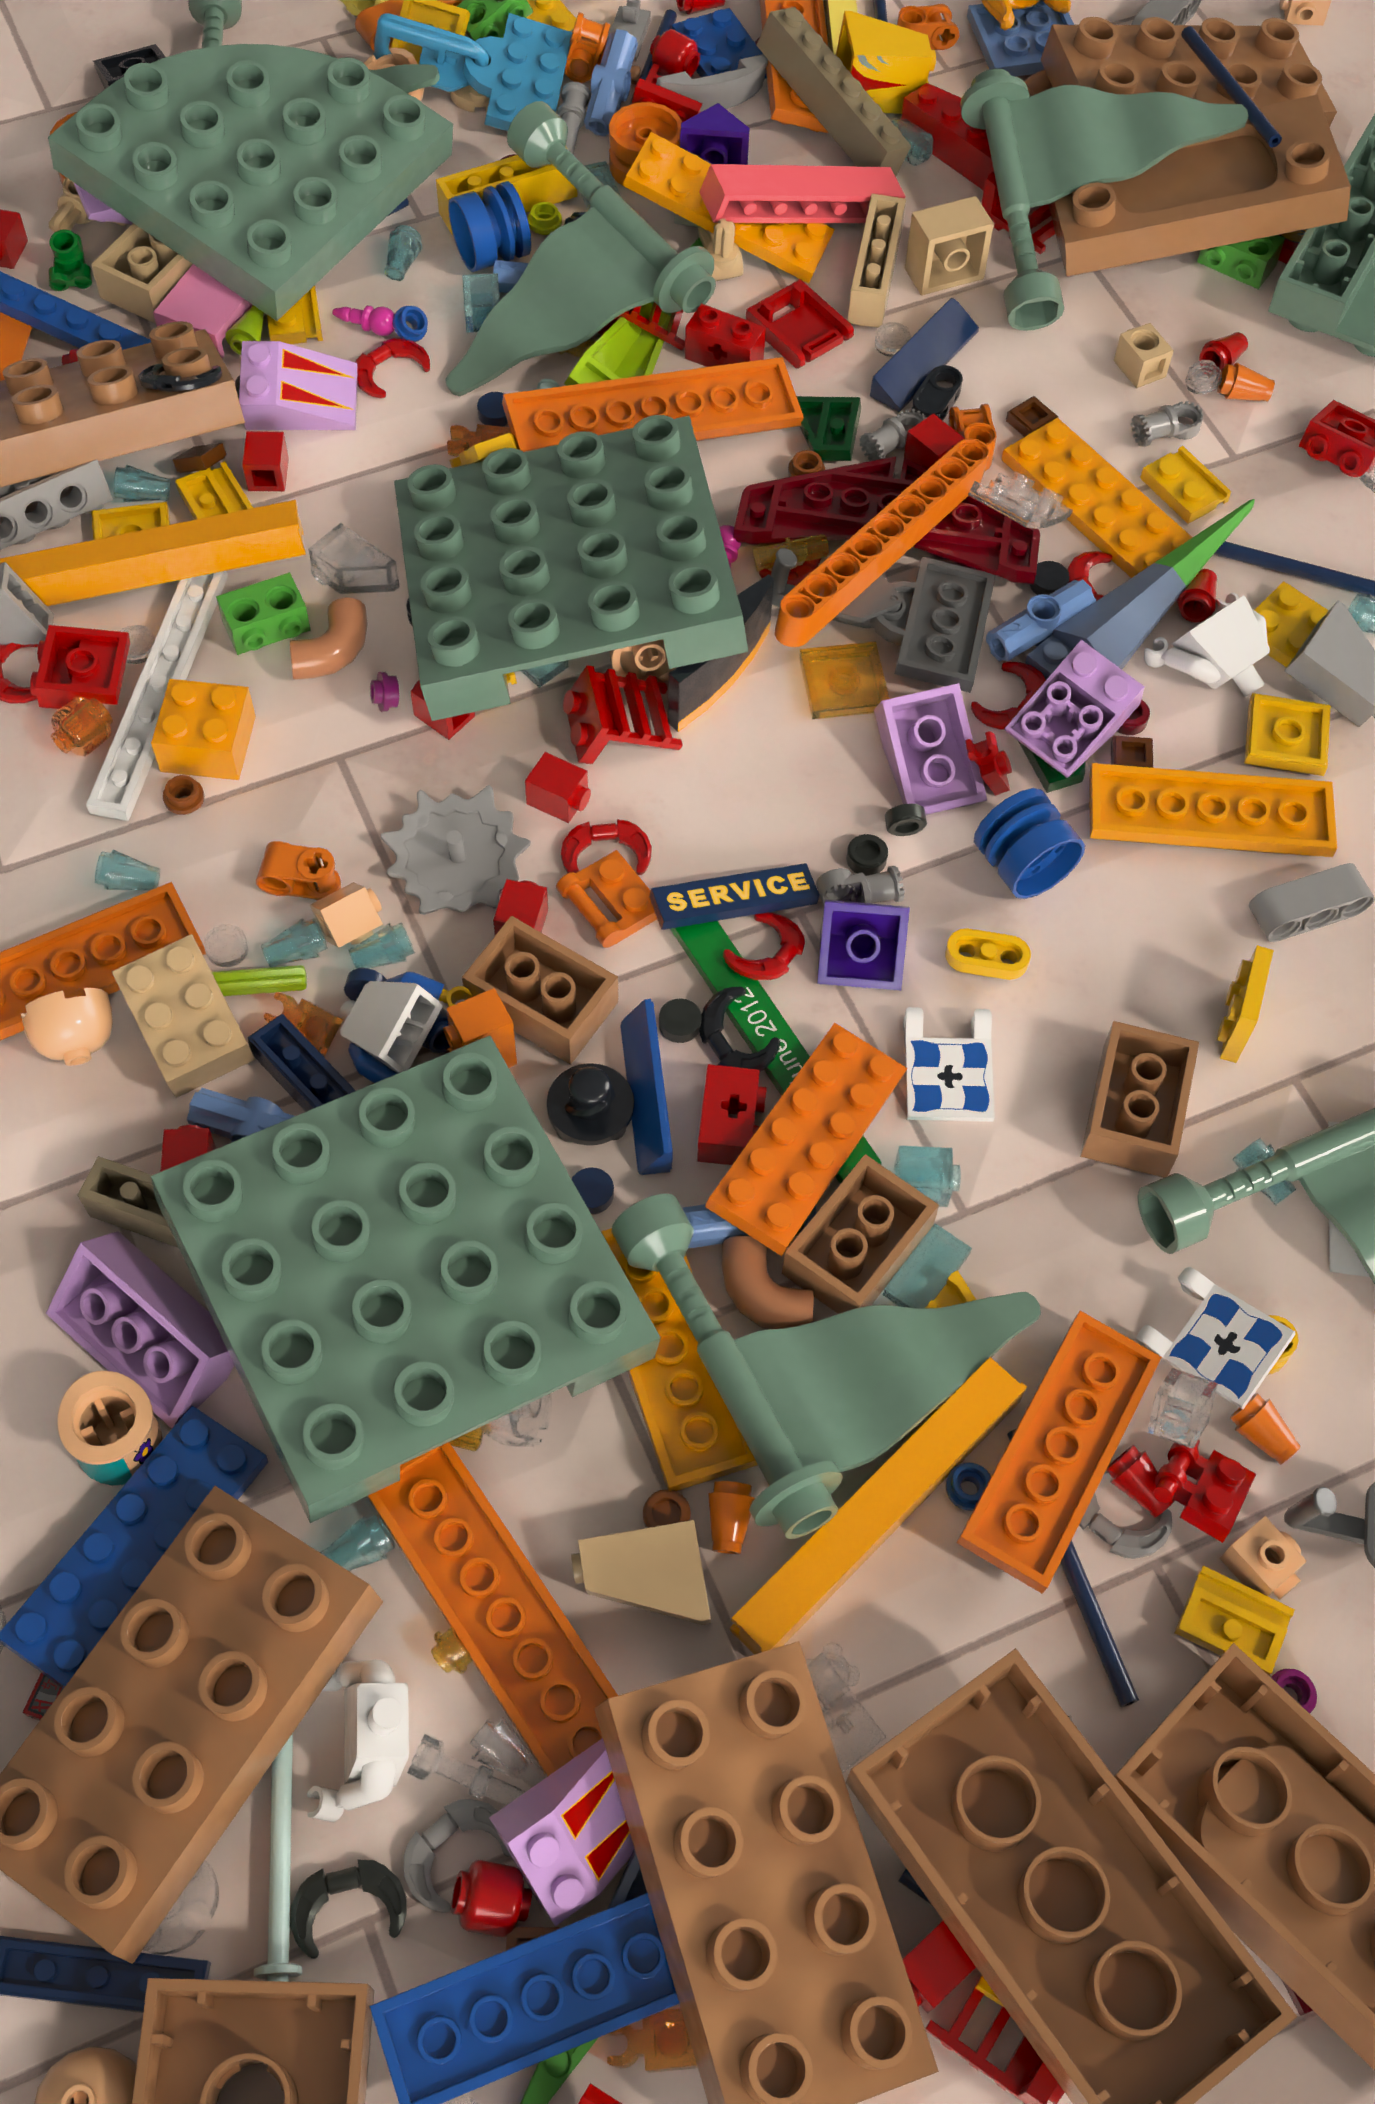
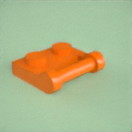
[556,850,657,948]

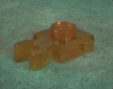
[447,424,511,456]
[263,992,344,1057]
[607,2008,698,2073]

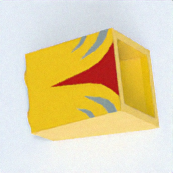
[836,11,936,114]

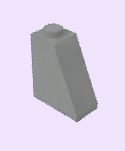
[0,562,54,645]
[1285,600,1375,727]

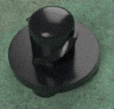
[547,1063,634,1145]

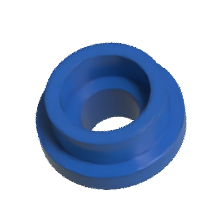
[393,306,428,342]
[946,1462,991,1511]

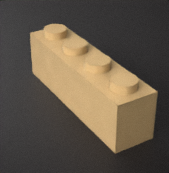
[848,194,906,328]

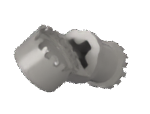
[1131,401,1204,447]
[859,409,927,461]
[816,866,905,905]

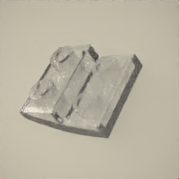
[968,471,1073,529]

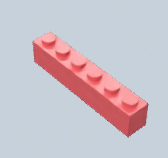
[699,164,906,223]

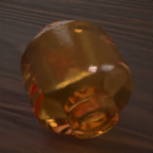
[51,696,113,757]

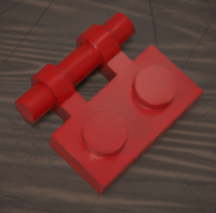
[1154,1433,1256,1543]

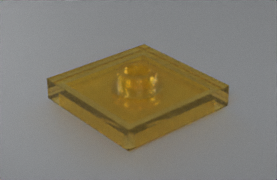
[799,641,890,719]

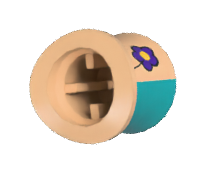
[57,1371,162,1486]

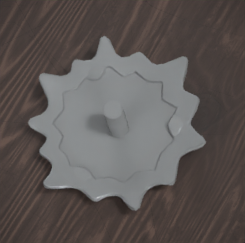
[381,785,531,915]

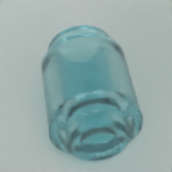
[891,118,933,166]

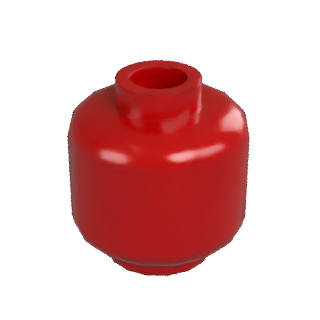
[650,29,700,77]
[451,1860,532,1938]

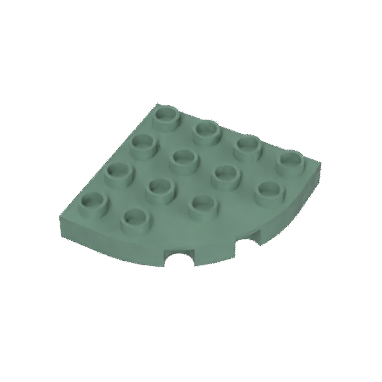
[48,44,453,321]

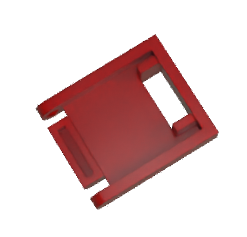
[746,279,854,369]

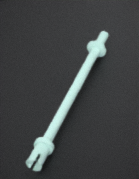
[254,1733,302,1982]

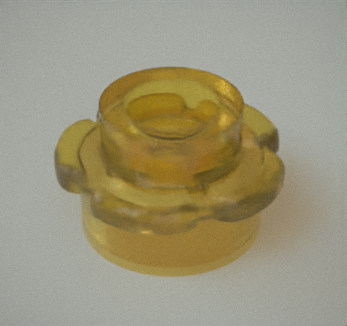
[431,1627,473,1674]

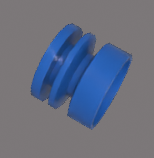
[448,181,532,273]
[974,788,1086,899]

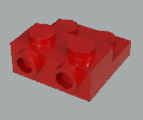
[1299,400,1375,478]
[30,625,130,711]

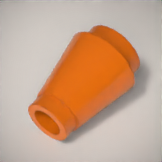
[1217,363,1275,402]
[1230,1393,1301,1465]
[708,1481,755,1554]

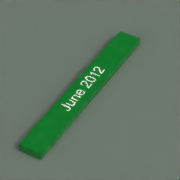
[670,921,882,1184]

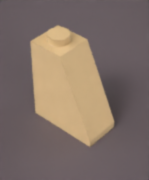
[571,1520,711,1625]

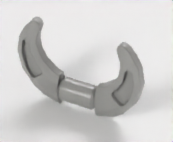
[1079,1463,1172,1559]
[404,1799,511,1913]

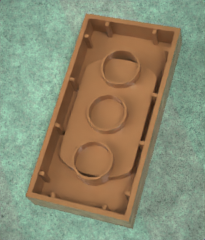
[1048,95,1351,277]
[1114,1643,1375,2071]

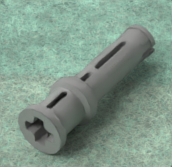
[557,82,591,155]

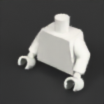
[1144,593,1270,697]
[307,1659,409,1822]

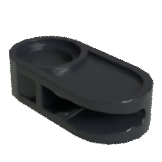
[911,365,963,420]

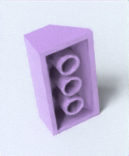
[46,1231,234,1429]

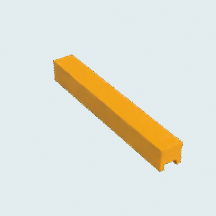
[0,500,306,606]
[730,1357,1027,1654]

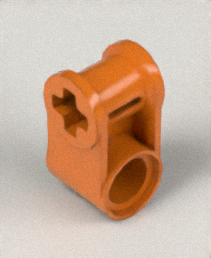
[897,4,959,50]
[565,12,610,83]
[949,404,997,472]
[256,841,341,900]

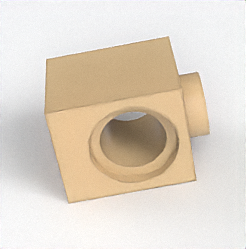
[1114,323,1174,389]

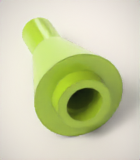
[225,305,265,355]

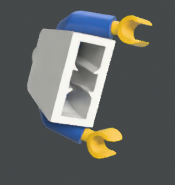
[339,972,472,1083]

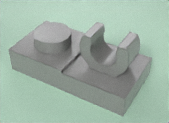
[607,0,651,62]

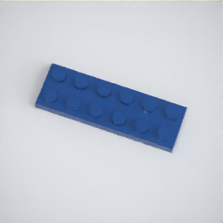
[0,1406,268,1689]
[370,1893,679,2104]

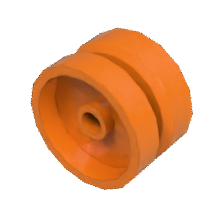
[609,102,682,186]

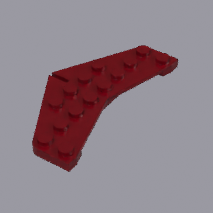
[733,456,1040,585]

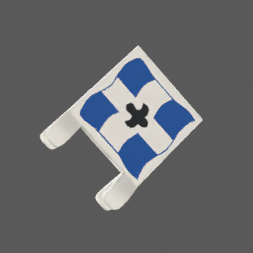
[903,1007,995,1122]
[1136,1267,1295,1409]

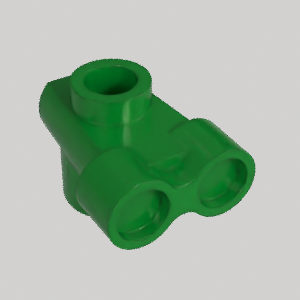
[48,229,92,291]

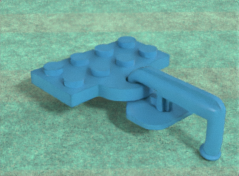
[373,13,572,131]

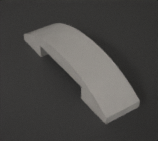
[656,54,768,112]

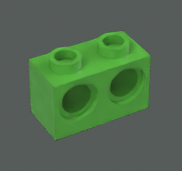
[456,0,534,41]
[1197,235,1285,290]
[216,572,311,655]

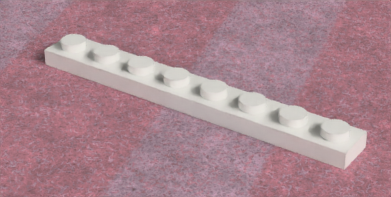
[86,570,228,821]

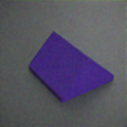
[680,103,750,165]
[817,900,910,991]

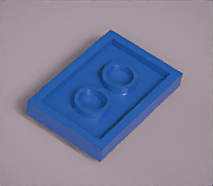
[672,8,767,79]

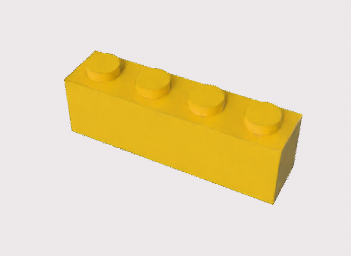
[436,147,578,235]

